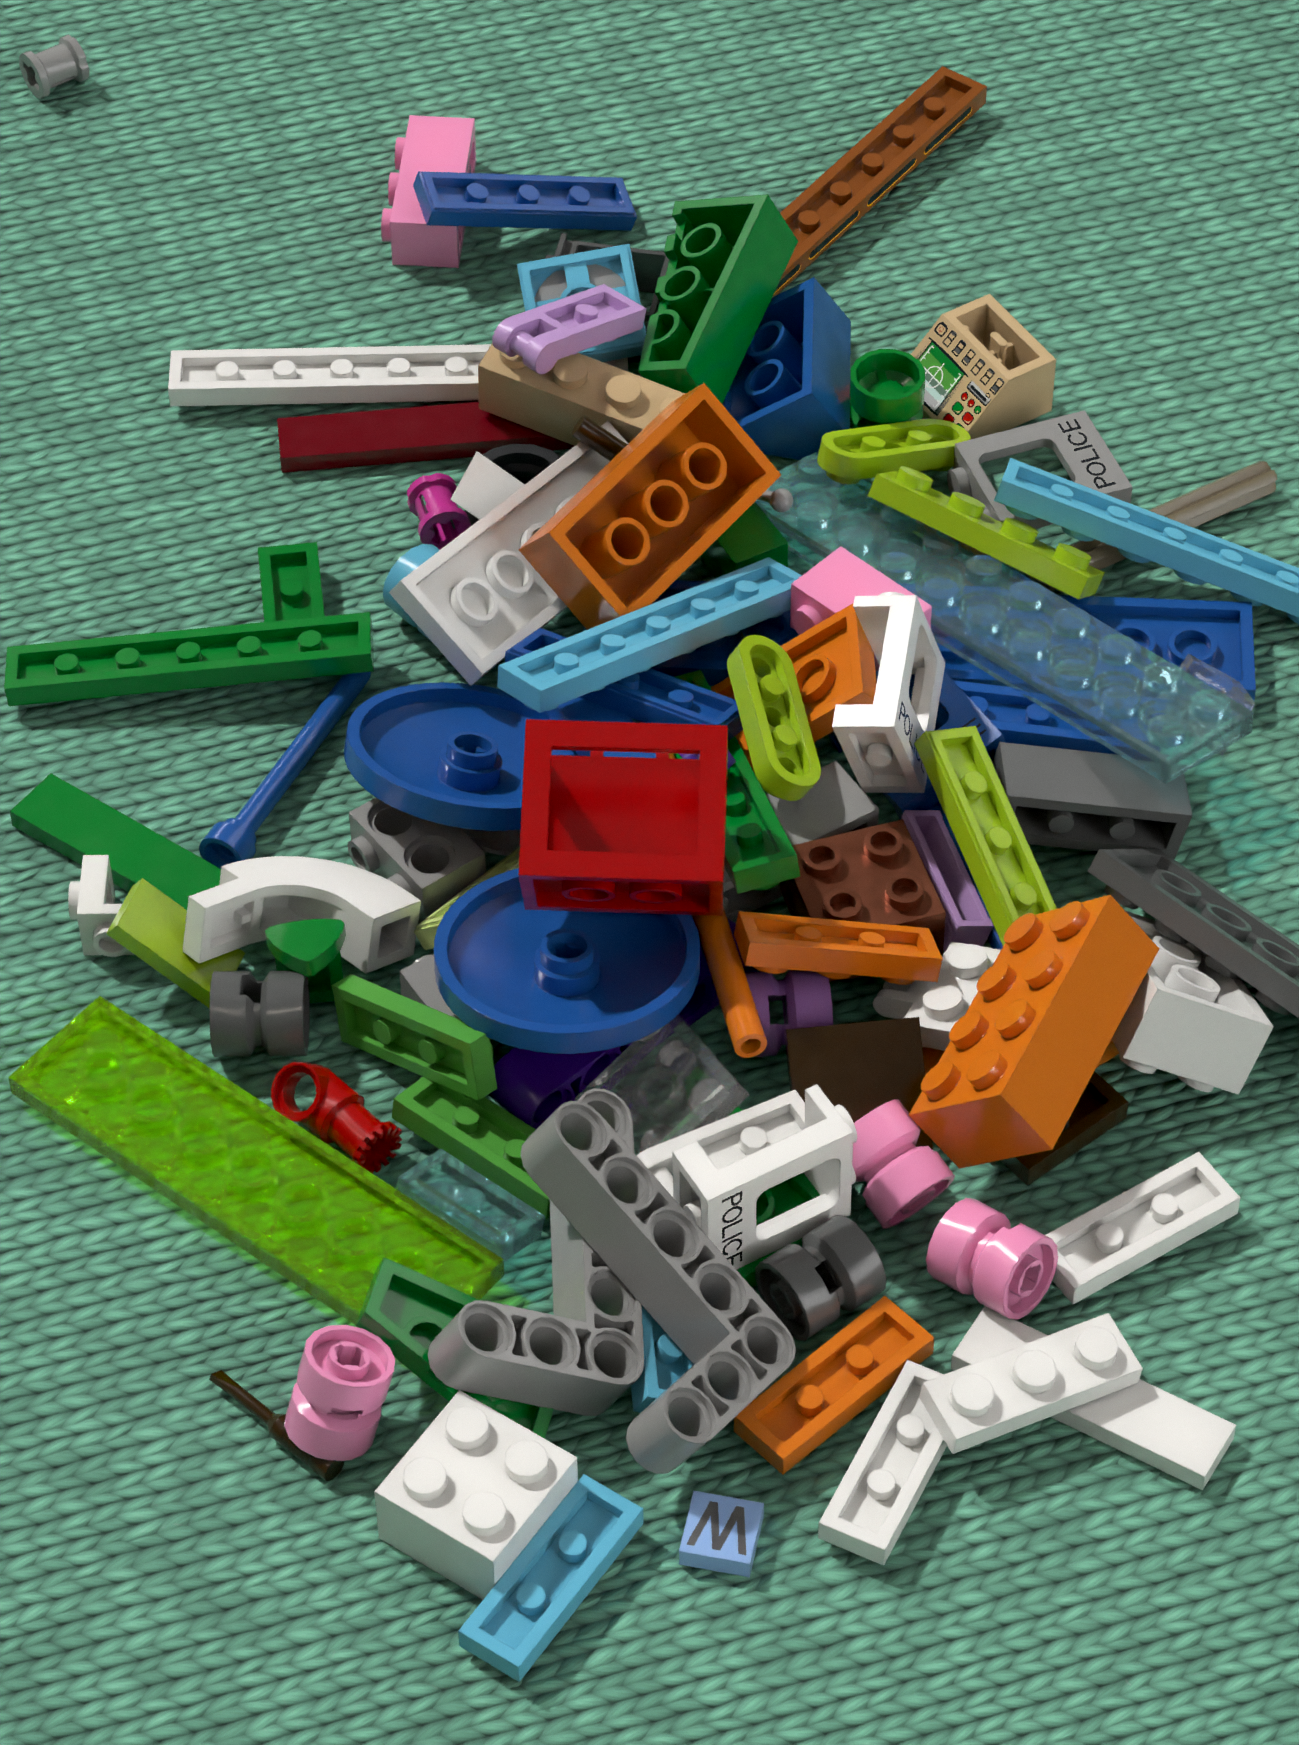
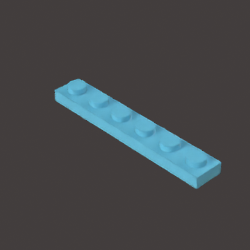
[994,458,1299,624]
[497,557,802,713]

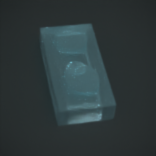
[394,1149,545,1266]

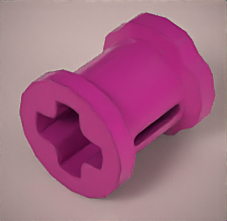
[407,473,471,550]

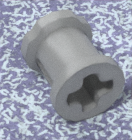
[19,34,89,99]

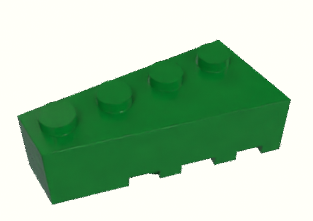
[638,194,798,403]

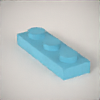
[458,1474,643,1682]

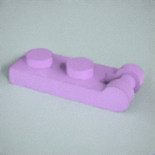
[492,284,647,375]

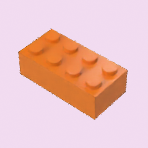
[518,383,781,630]
[908,895,1159,1169]

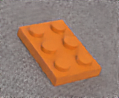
[711,603,877,773]

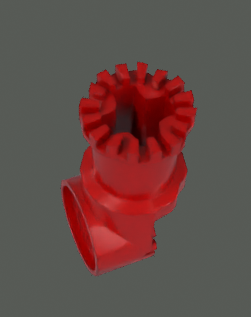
[271,1062,402,1176]

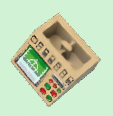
[911,294,1056,439]

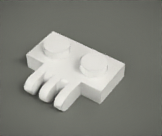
[873,941,1001,1051]

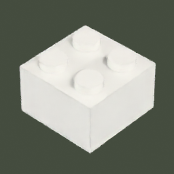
[374,1390,578,1600]

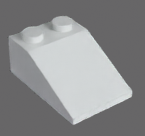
[1112,911,1274,1095]

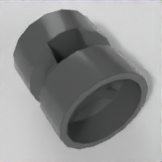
[209,971,310,1057]
[755,1215,886,1341]

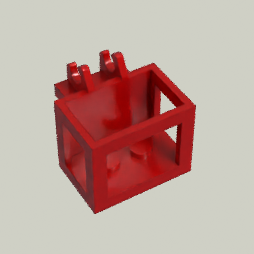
[518,719,728,916]

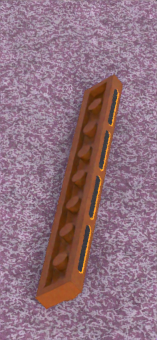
[773,66,987,297]

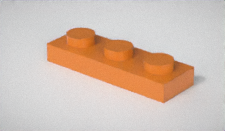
[734,911,943,985]
[734,1296,935,1475]

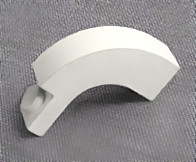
[183,856,421,974]

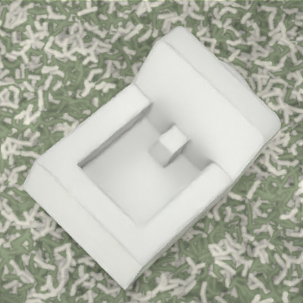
[68,855,135,957]

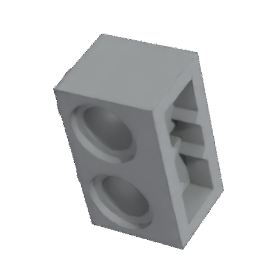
[347,798,486,923]

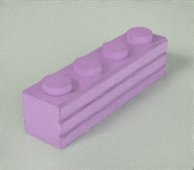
[901,810,994,952]

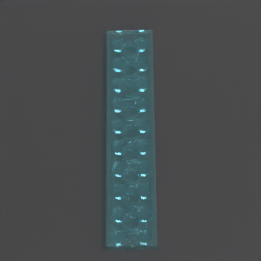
[755,452,1254,784]

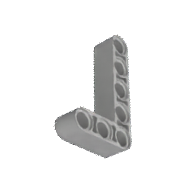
[428,1088,644,1416]
[520,1101,796,1474]

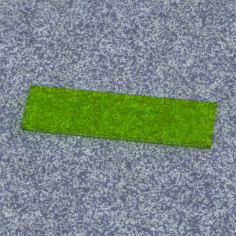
[8,996,504,1325]

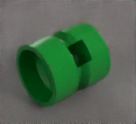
[850,349,925,429]

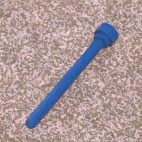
[199,672,371,869]

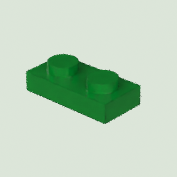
[258,542,325,622]

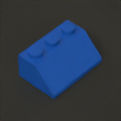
[722,277,851,460]

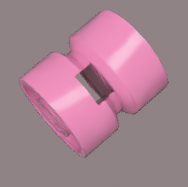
[852,1099,955,1229]
[926,1198,1058,1320]
[284,1325,395,1461]

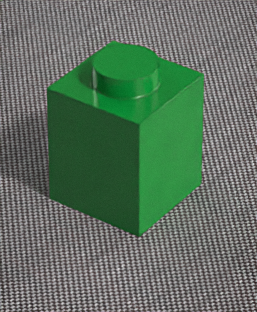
[701,502,788,578]

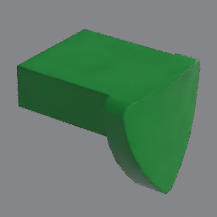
[265,919,346,1003]

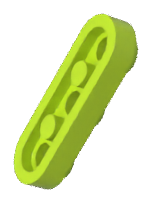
[817,419,971,484]
[727,635,821,801]

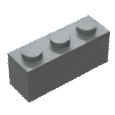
[992,742,1193,859]

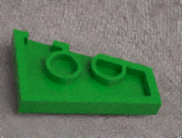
[356,1257,554,1439]

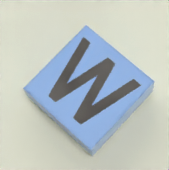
[679,1491,764,1577]

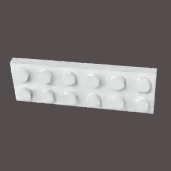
[389,421,628,686]

